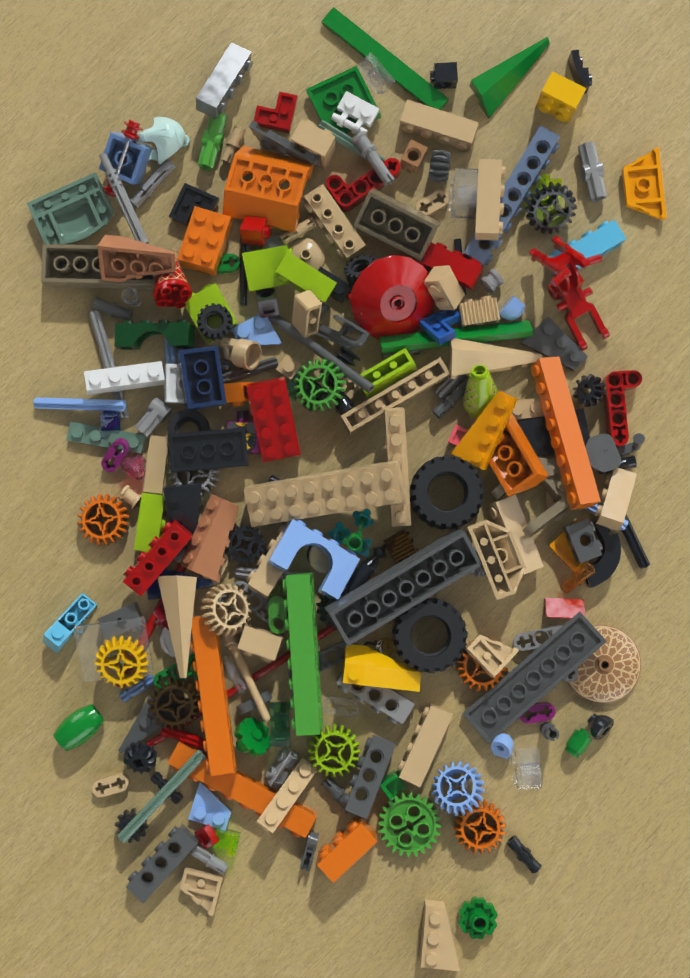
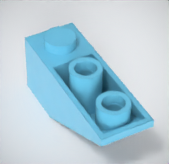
[42,593,97,653]

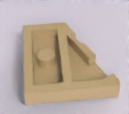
[465,635,519,678]

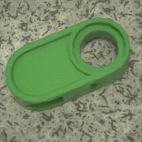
[268,595,288,634]

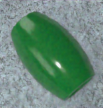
[53,704,105,751]

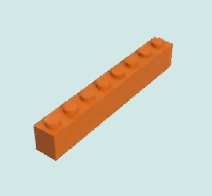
[531,356,601,510]
[191,616,237,776]
[168,741,317,838]

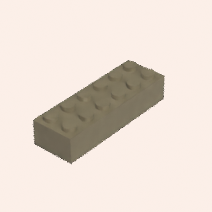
[41,244,158,290]

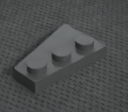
[520,317,588,371]

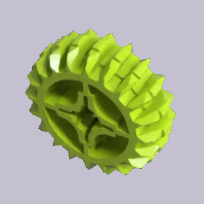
[308,724,361,778]

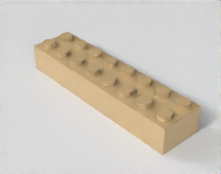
[243,460,406,527]

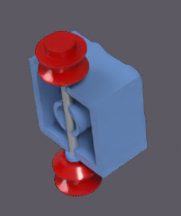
[99,119,153,197]

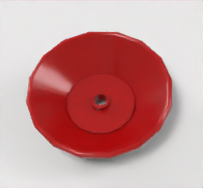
[351,255,434,340]

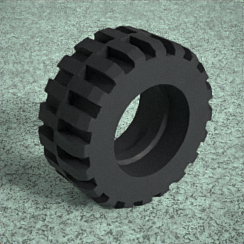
[409,455,485,530]
[392,598,468,673]

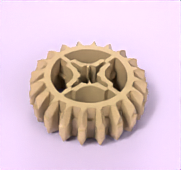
[200,583,252,637]

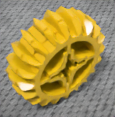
[95,635,149,688]

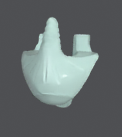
[134,117,190,164]

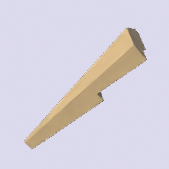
[448,338,542,379]
[158,575,197,678]

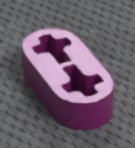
[101,438,130,472]
[519,702,555,724]

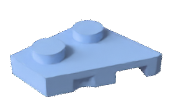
[231,314,282,346]
[188,781,232,831]

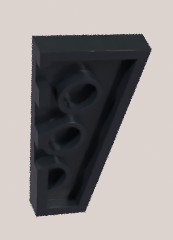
[163,482,202,562]

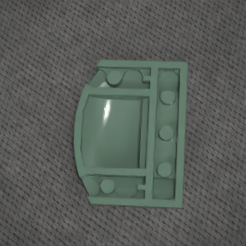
[27,172,115,244]

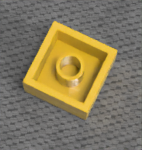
[536,71,586,123]

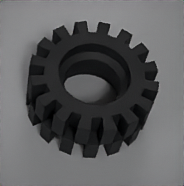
[344,254,376,288]
[197,303,233,341]

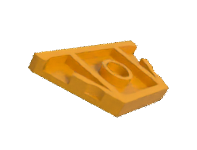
[622,147,667,220]

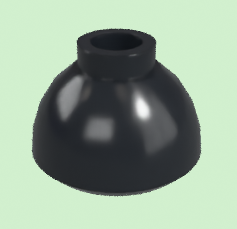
[587,713,614,740]

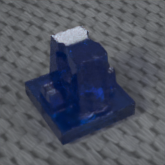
[100,411,120,431]

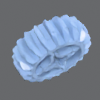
[431,761,485,816]

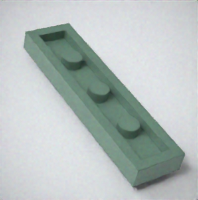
[66,422,146,454]

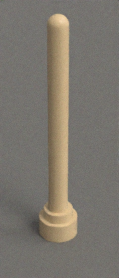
[222,635,270,722]

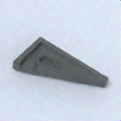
[249,120,319,166]
[118,690,185,753]

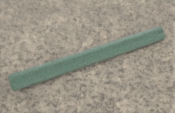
[117,750,206,843]

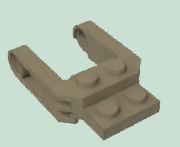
[491,457,570,538]

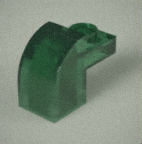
[270,702,291,747]

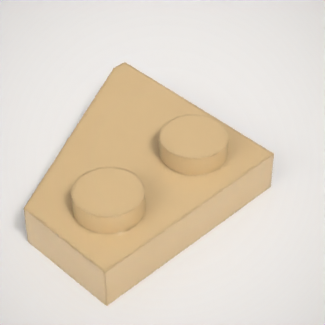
[180,867,223,916]

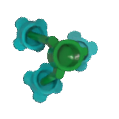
[328,509,374,557]

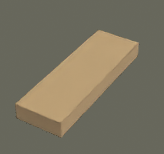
[143,435,169,494]

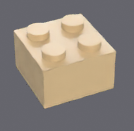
[291,119,336,170]
[237,623,284,663]

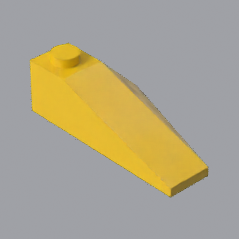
[342,644,421,692]

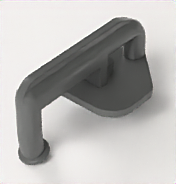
[316,302,370,349]
[585,433,645,473]

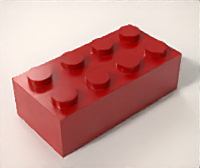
[247,376,301,463]

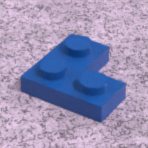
[419,310,461,345]

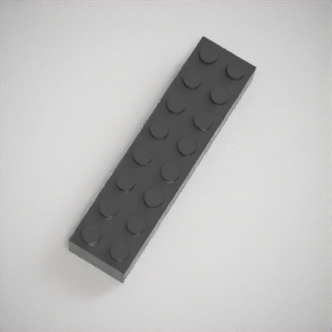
[325,528,482,646]

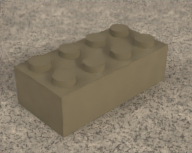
[353,188,441,261]

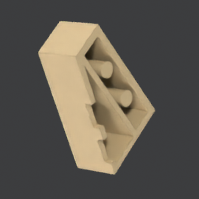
[419,900,460,971]

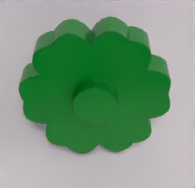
[234,717,272,757]
[458,896,498,939]

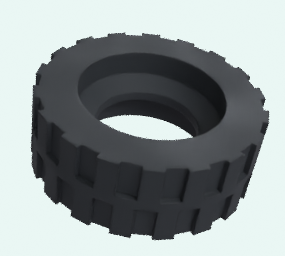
[167,409,211,435]

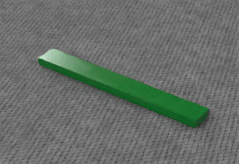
[322,7,449,110]
[379,320,533,353]

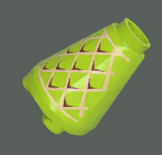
[463,365,498,418]

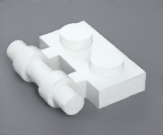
[331,91,379,135]

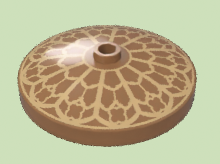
[568,625,641,703]

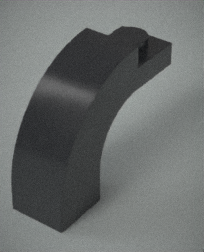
[580,520,621,588]

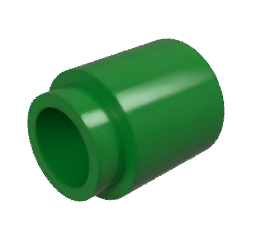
[565,728,592,758]

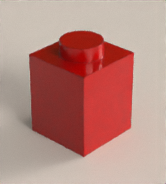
[239,216,271,246]

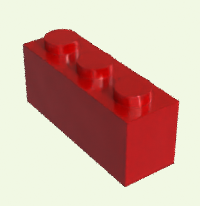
[420,242,483,291]

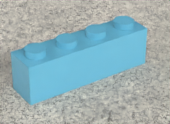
[549,220,627,275]

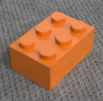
[177,206,233,277]
[317,816,378,883]

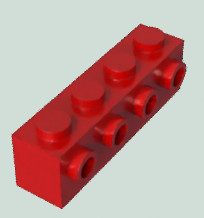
[123,519,193,596]

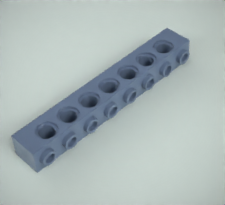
[463,125,560,267]

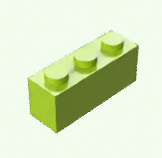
[274,251,337,303]
[360,348,418,399]
[134,493,167,552]

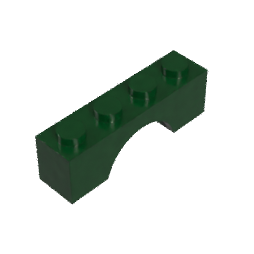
[114,319,194,350]

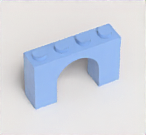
[267,519,360,601]

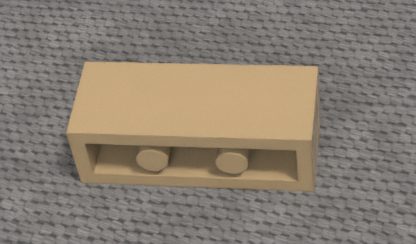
[595,468,637,531]

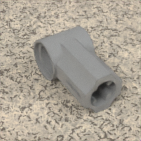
[135,397,172,438]

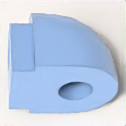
[499,296,526,320]
[491,733,514,759]

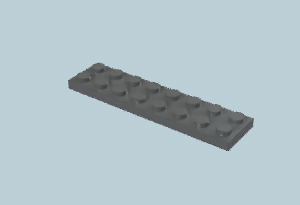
[462,611,607,744]

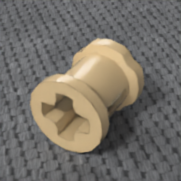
[118,485,142,510]

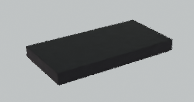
[518,408,590,457]
[168,427,249,473]

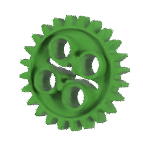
[378,791,442,857]

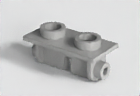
[265,745,298,788]

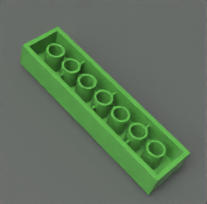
[283,572,323,736]

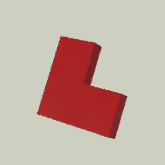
[254,91,298,133]

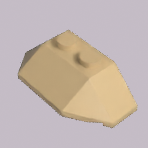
[468,520,526,600]

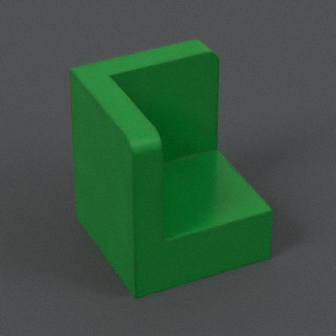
[380,769,406,801]

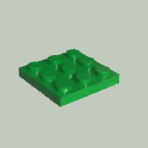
[306,65,381,134]

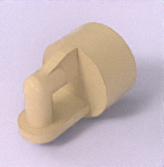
[219,338,262,370]

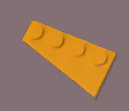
[451,391,518,470]

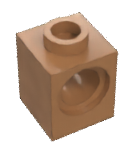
[400,139,428,174]

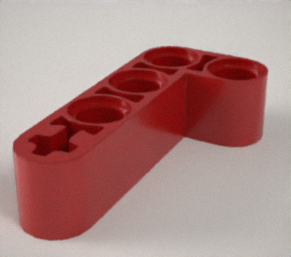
[326,158,400,212]
[602,370,642,447]

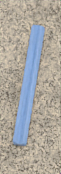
[33,397,126,411]

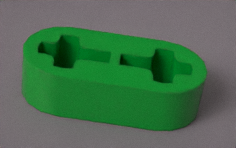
[217,253,240,274]

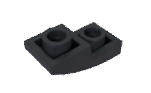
[568,50,592,94]

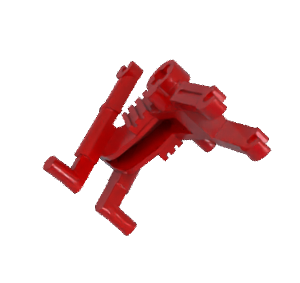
[528,236,610,351]

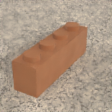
[180,494,239,582]

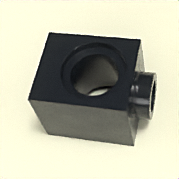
[430,62,458,89]
[256,287,279,318]

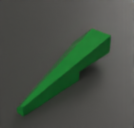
[470,37,550,119]

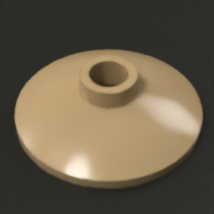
[289,238,325,270]

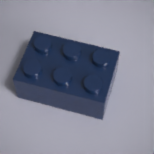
[177,346,227,411]

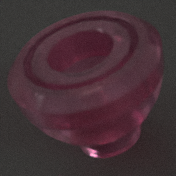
[120,454,146,480]

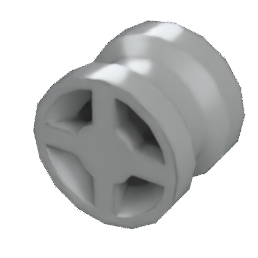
[480,269,504,293]

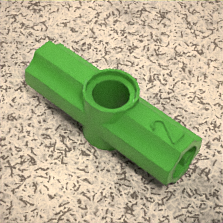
[197,113,227,171]

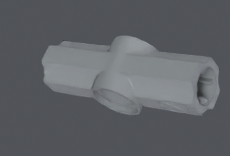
[578,141,607,202]

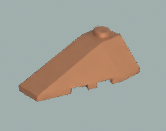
[97,235,176,282]

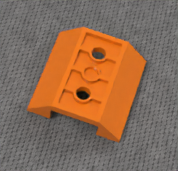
[222,146,314,233]

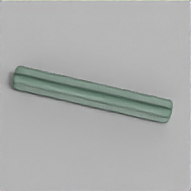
[318,120,385,162]

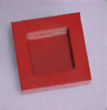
[194,824,220,849]

